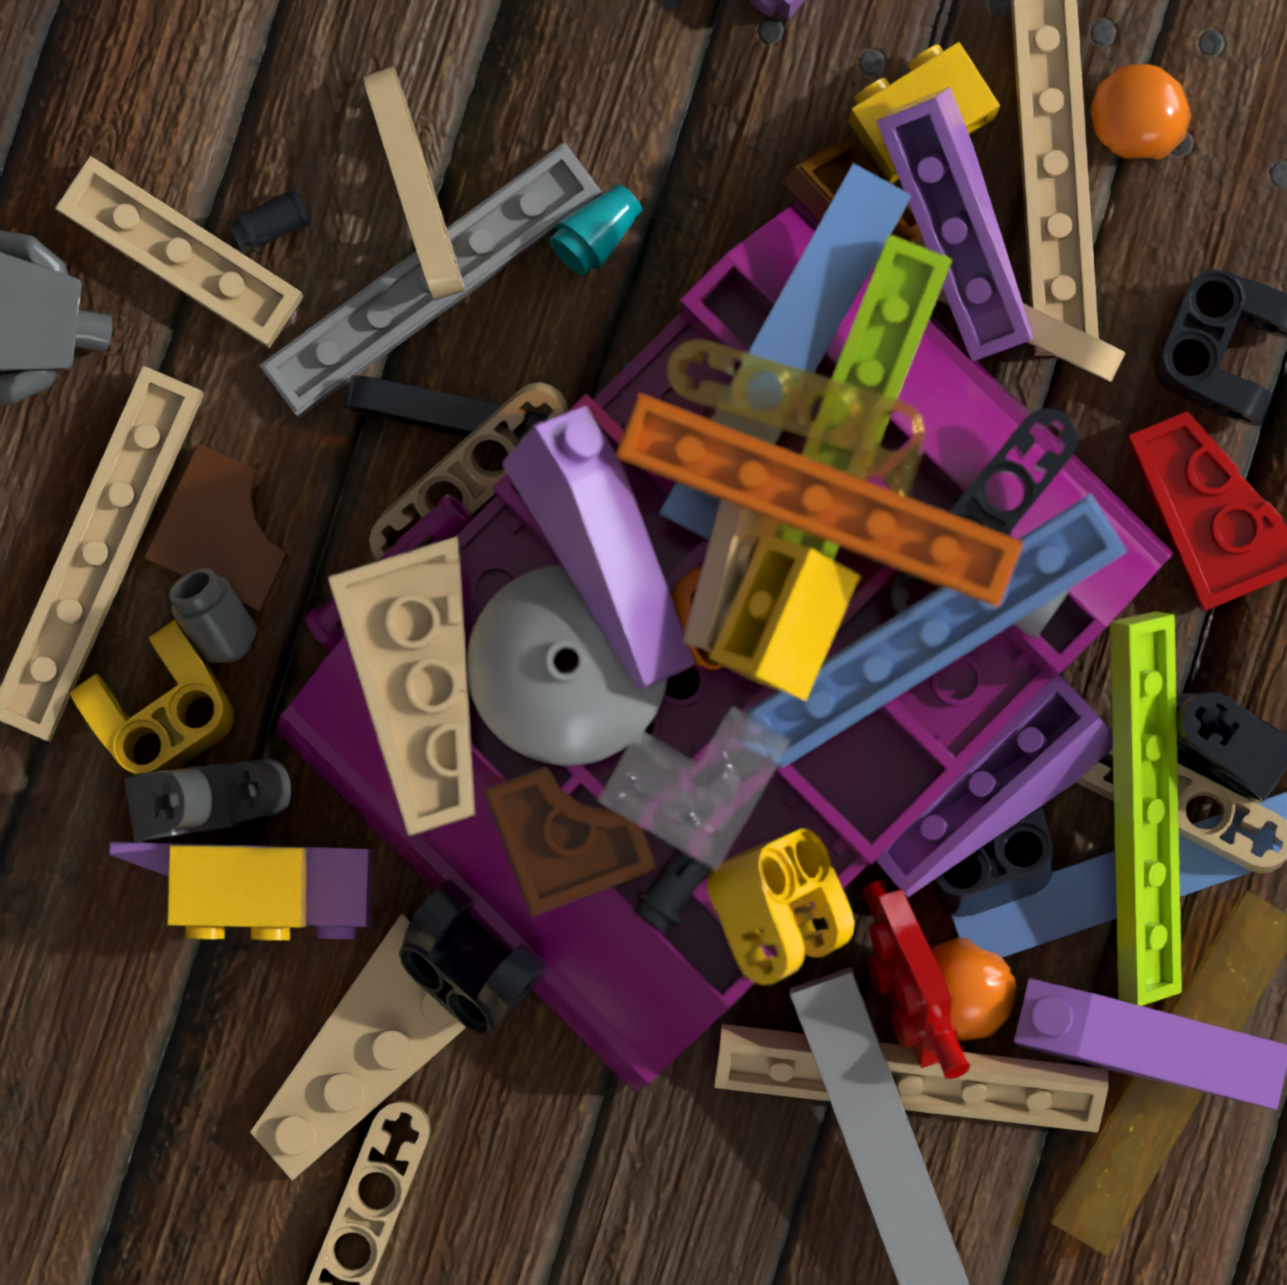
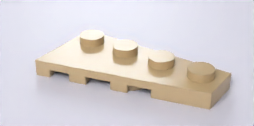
[328,537,475,836]
[250,913,466,1181]

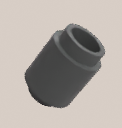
[169,568,257,663]

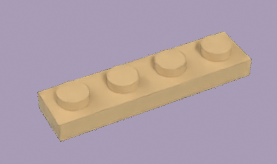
[56,156,304,348]

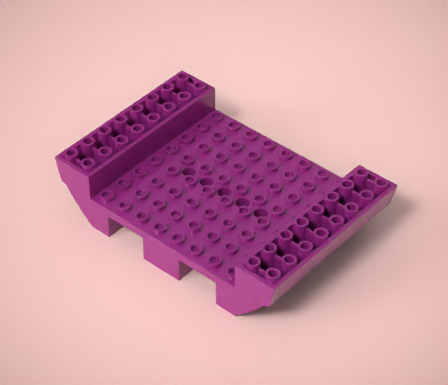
[276,200,1173,1094]

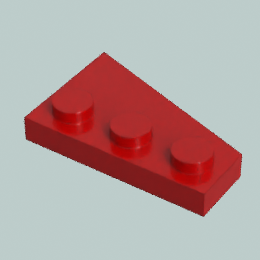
[1126,411,1287,613]

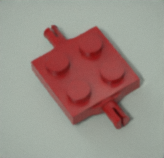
[861,880,970,1079]

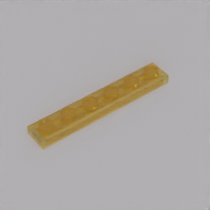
[1050,891,1287,1257]

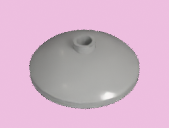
[467,564,667,766]

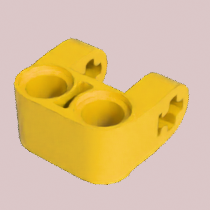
[69,619,234,776]
[707,828,854,985]

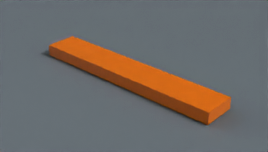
[615,393,1024,607]

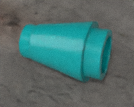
[549,184,642,276]

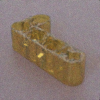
[667,340,927,498]

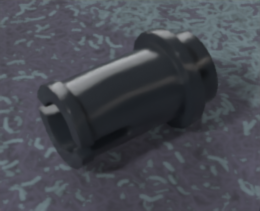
[226,188,312,256]
[632,844,713,935]

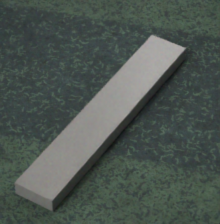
[259,142,602,418]
[790,967,970,1285]

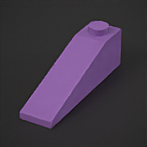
[877,86,1033,362]
[502,406,695,691]
[876,674,1113,897]
[110,842,374,939]
[1014,978,1287,1111]

